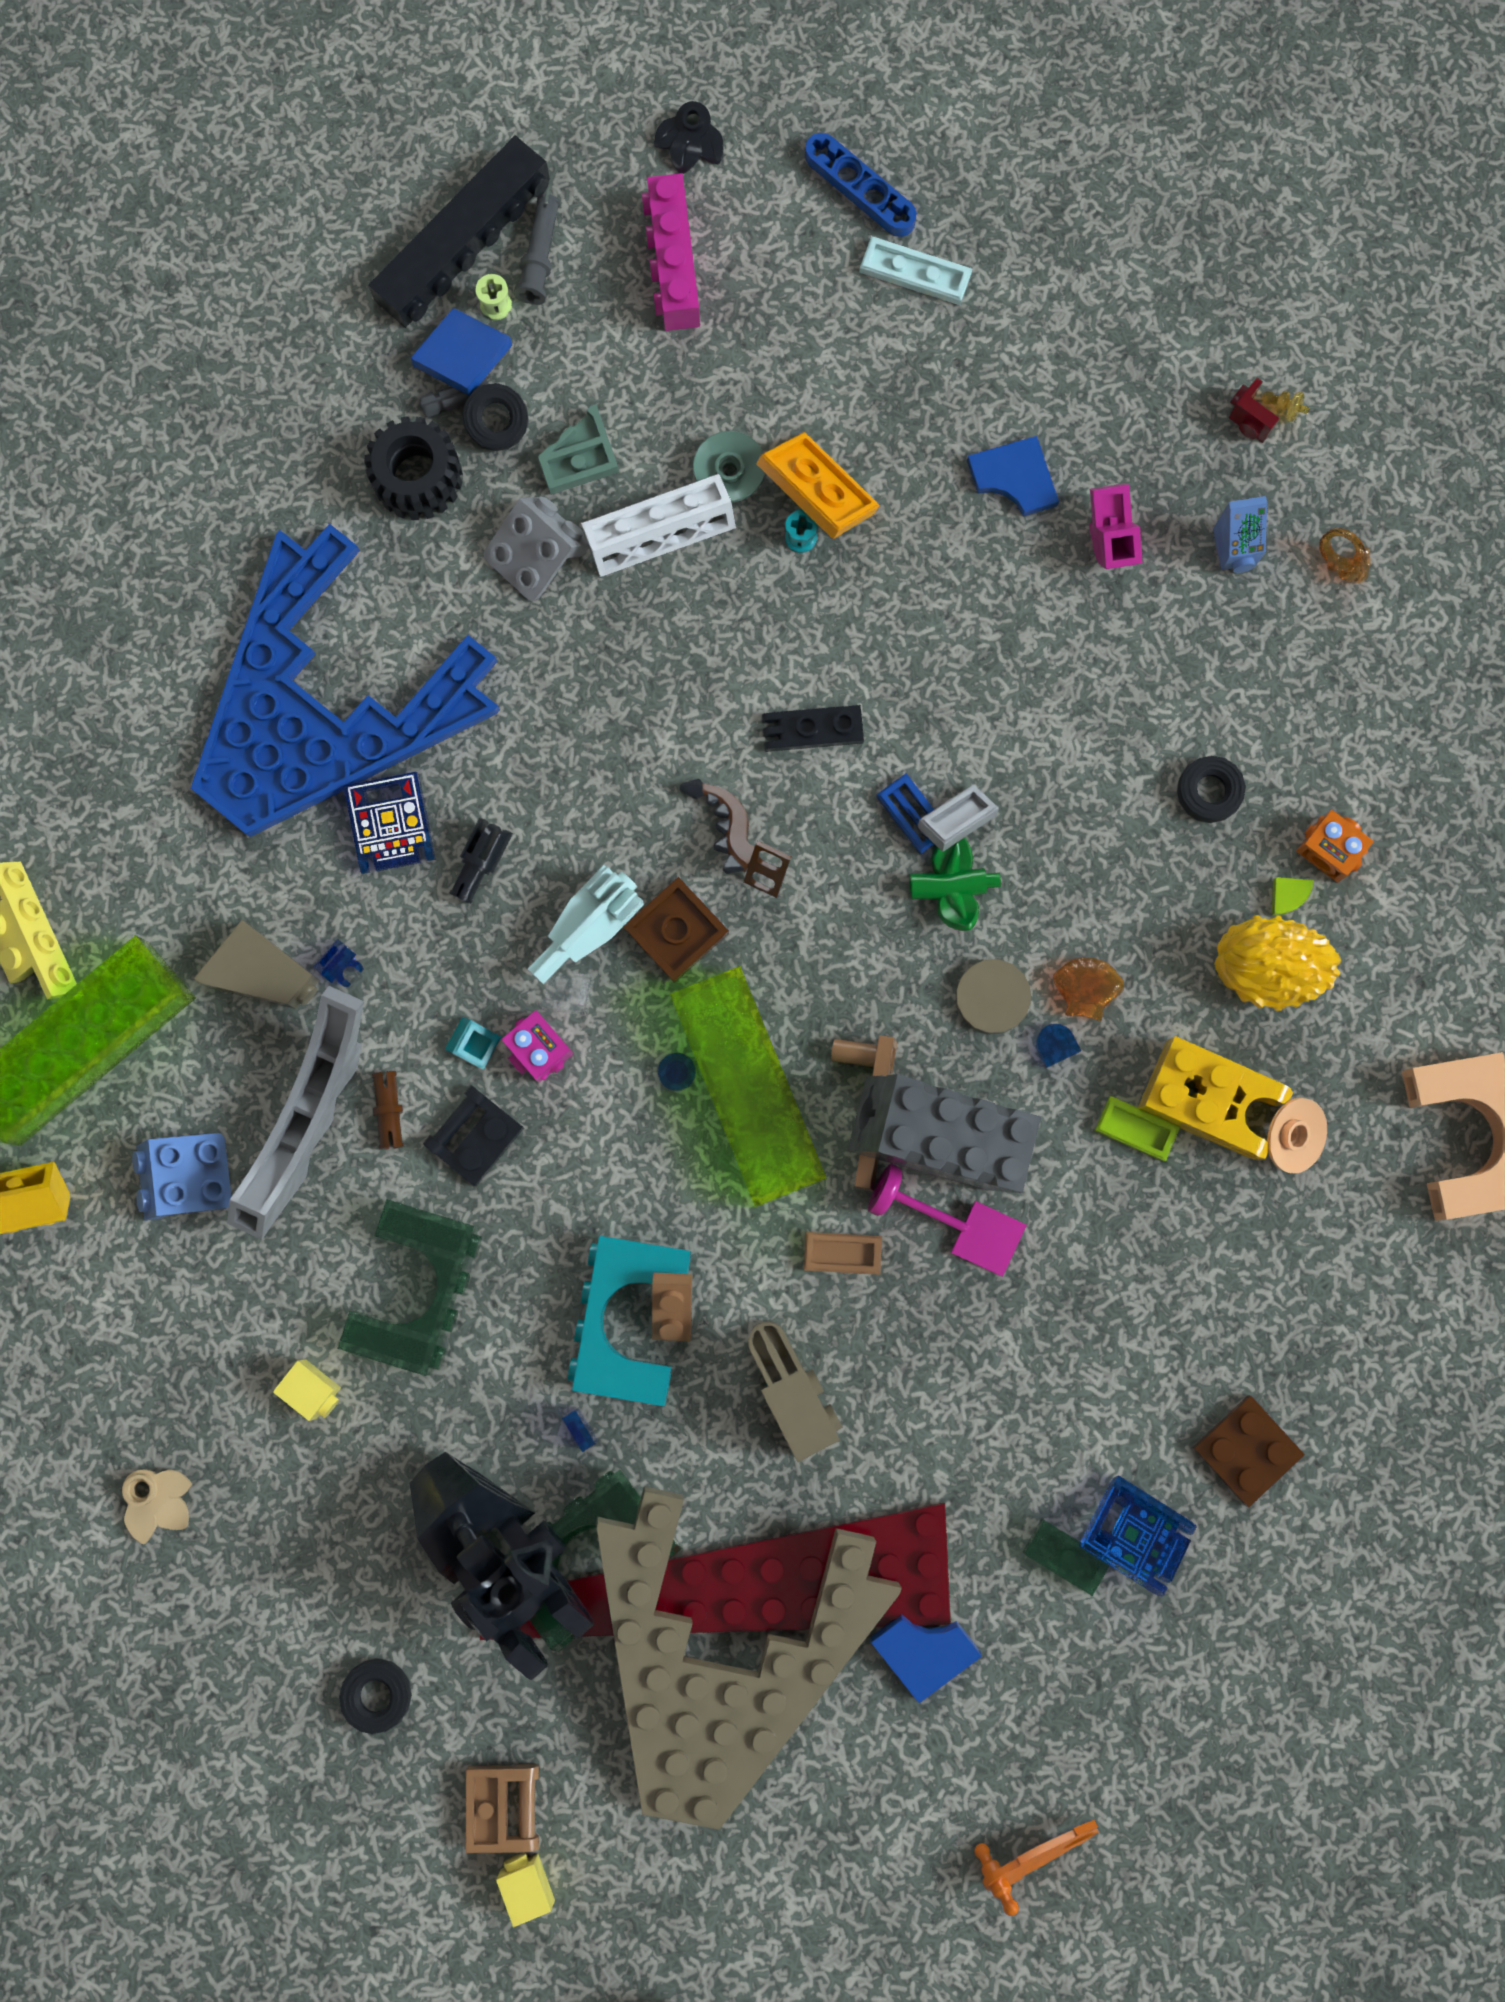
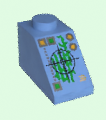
[1213,496,1267,573]

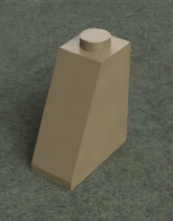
[193,920,319,1009]

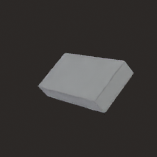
[918,784,999,852]

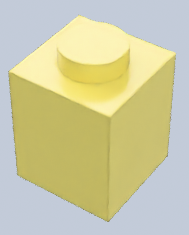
[273,1359,341,1421]
[496,1853,555,1927]

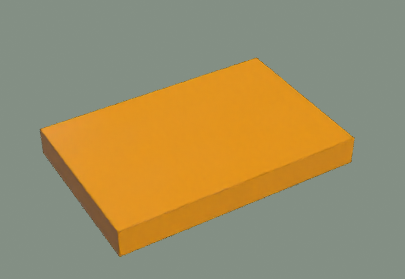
[756,432,880,539]

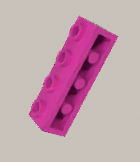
[642,173,700,331]

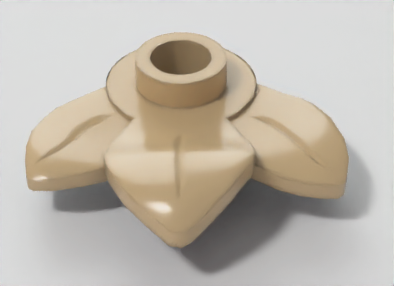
[122,1469,192,1544]

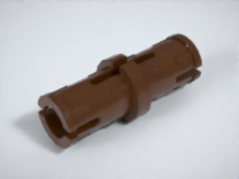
[372,1071,404,1150]

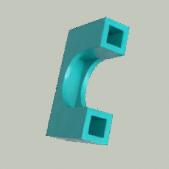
[567,1236,692,1406]

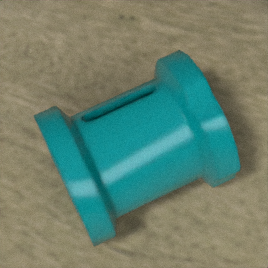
[785,509,818,553]

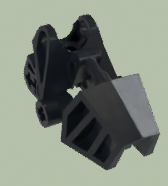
[409,1452,594,1680]

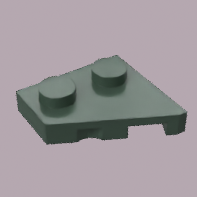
[538,404,619,495]

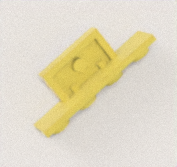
[0,861,80,1000]

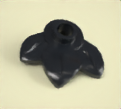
[654,101,724,174]

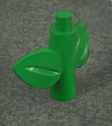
[909,837,1001,931]

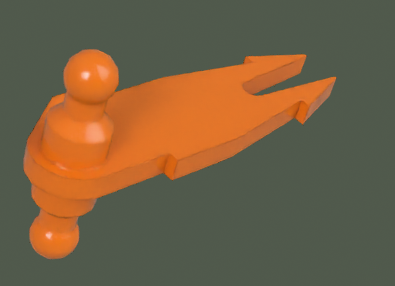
[974,1820,1099,1916]

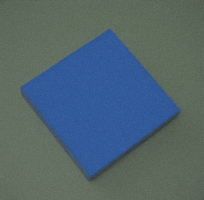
[411,308,512,396]

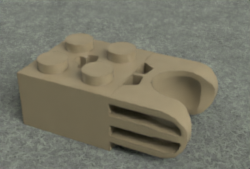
[748,1321,843,1462]

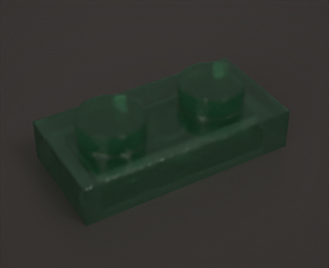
[1023,1518,1112,1596]

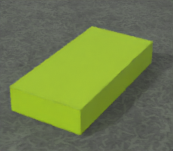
[1094,1096,1180,1162]

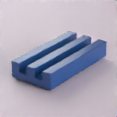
[876,773,935,855]

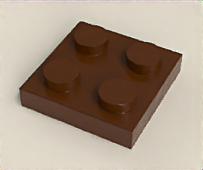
[623,877,729,983]
[1192,1395,1305,1508]

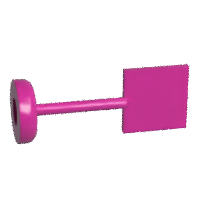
[868,1163,1027,1277]

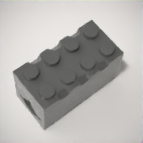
[847,1074,1041,1193]

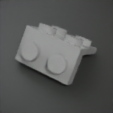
[483,496,590,601]

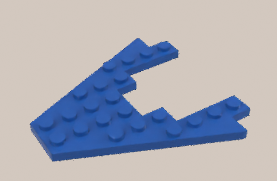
[191,523,500,837]

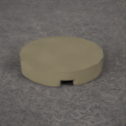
[955,959,1031,1034]

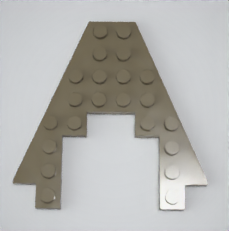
[596,1486,902,1830]

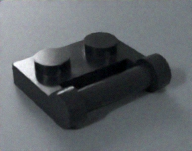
[423,1085,524,1187]

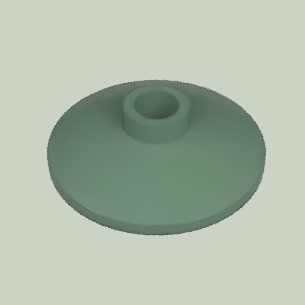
[693,431,765,502]

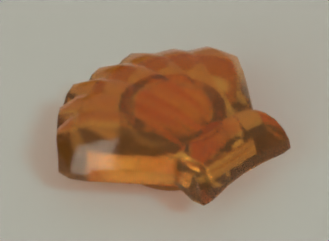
[1053,957,1124,1021]

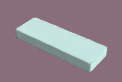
[859,236,972,305]

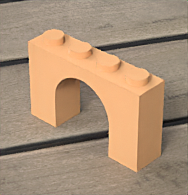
[1402,1052,1505,1221]

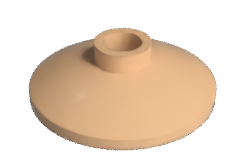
[1267,1098,1327,1173]

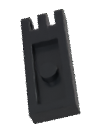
[762,705,864,752]

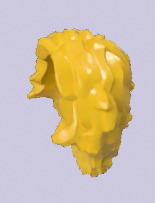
[1214,915,1341,1011]

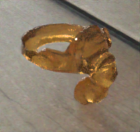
[1319,528,1371,583]

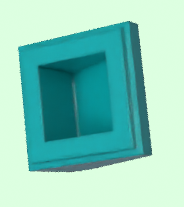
[445,1017,501,1070]

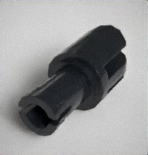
[449,817,513,904]

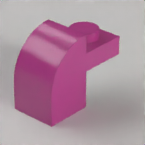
[1089,483,1142,569]

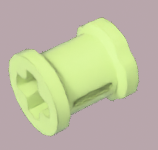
[476,274,512,320]

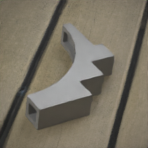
[227,986,364,1239]

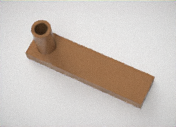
[831,1035,897,1191]

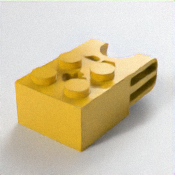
[1138,1036,1293,1160]

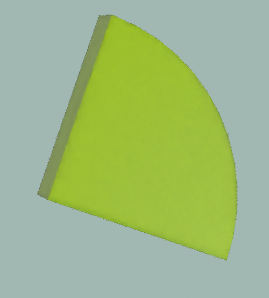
[1271,877,1314,916]

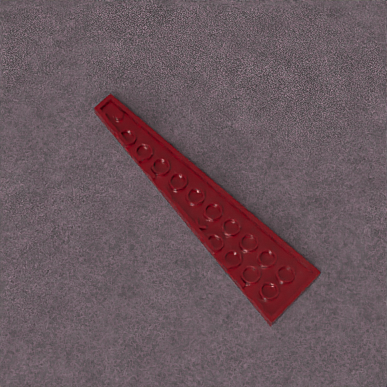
[480,1503,951,1640]

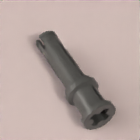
[514,193,560,305]

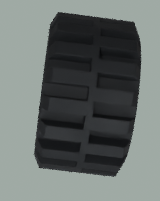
[364,416,463,520]

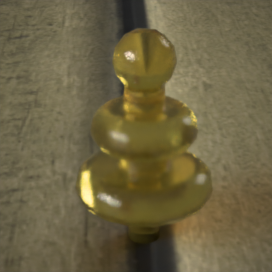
[1262,390,1310,422]

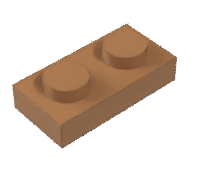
[652,1273,693,1342]

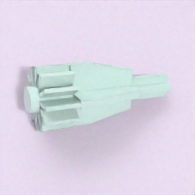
[528,865,644,984]

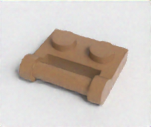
[466,1764,539,1853]

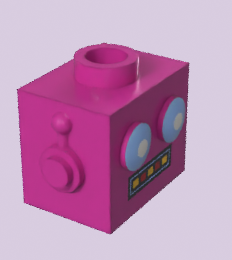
[501,1010,574,1083]

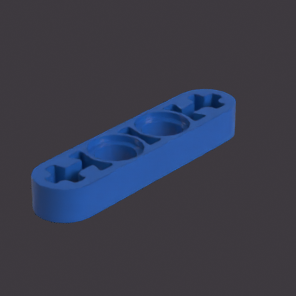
[805,133,917,237]

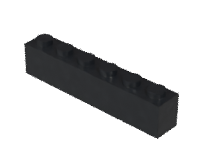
[368,135,550,328]

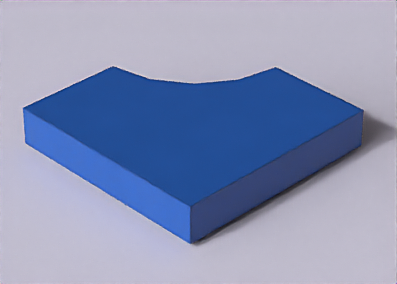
[967,436,1059,516]
[870,1614,982,1703]

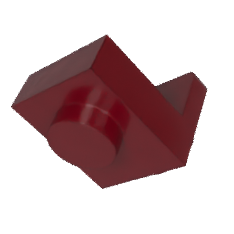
[1228,378,1280,443]

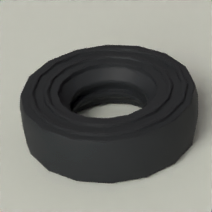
[463,383,529,451]
[1177,756,1246,823]
[339,1659,412,1734]

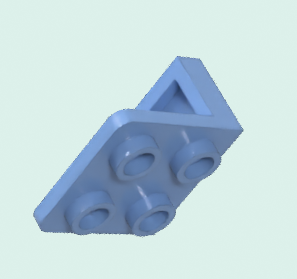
[132,1133,232,1221]

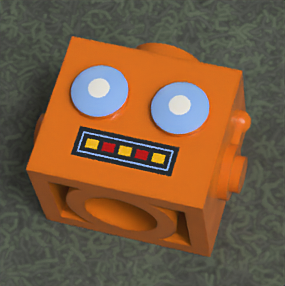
[1296,809,1374,883]

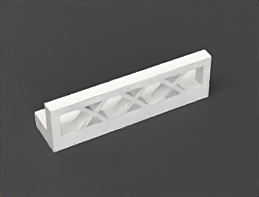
[581,474,736,577]

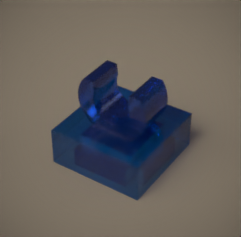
[313,939,364,987]

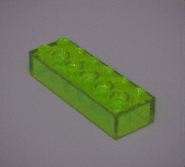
[0,935,196,1146]
[670,966,827,1209]

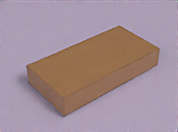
[804,1232,882,1275]

